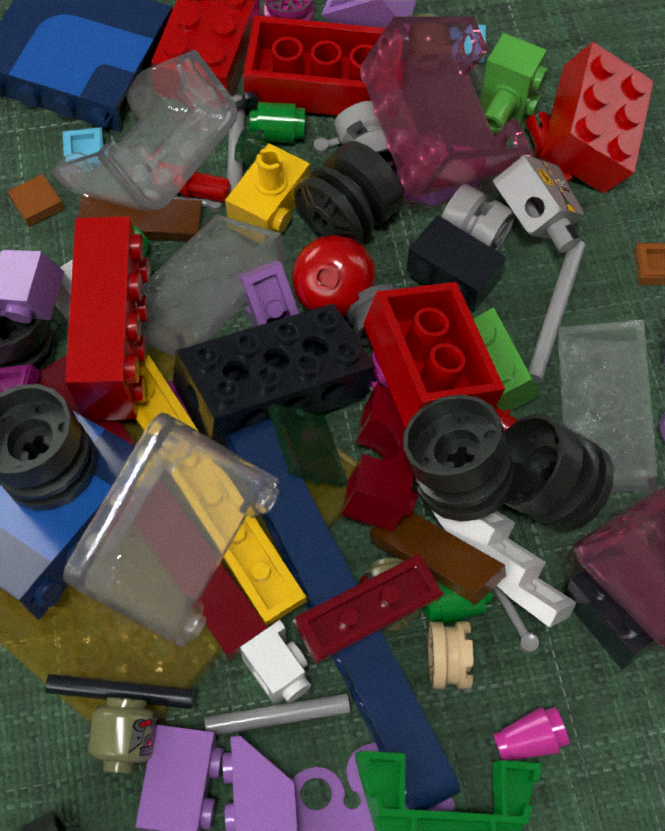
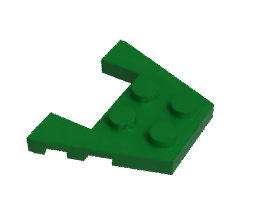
[355,751,542,831]

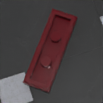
[293,553,444,665]

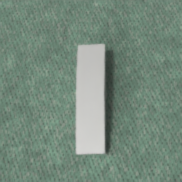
[418,487,577,627]

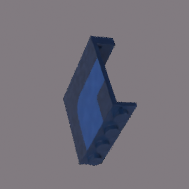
[0,0,172,133]
[0,411,160,620]

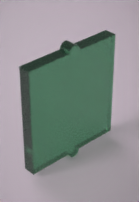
[268,403,348,487]

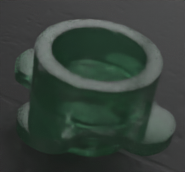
[234,129,267,170]

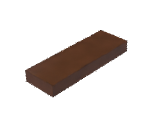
[78,194,203,242]
[369,512,506,605]

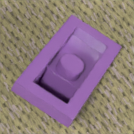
[238,260,299,327]

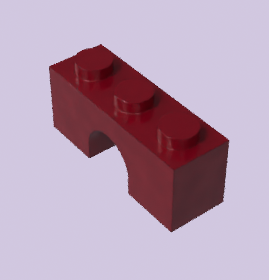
[341,384,417,532]

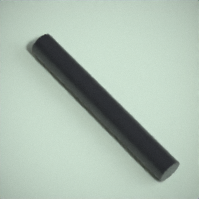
[45,674,195,709]

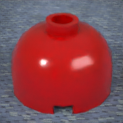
[291,235,376,317]

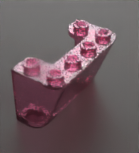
[360,16,532,197]

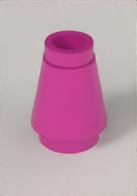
[493,706,570,761]

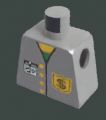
[492,155,584,253]

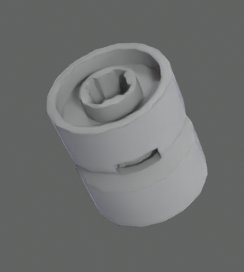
[334,101,402,167]
[442,183,516,251]

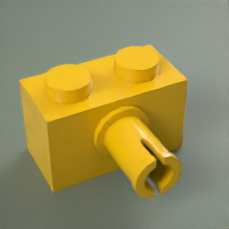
[225,143,310,244]

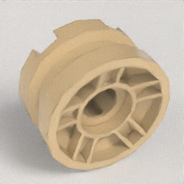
[428,621,473,690]

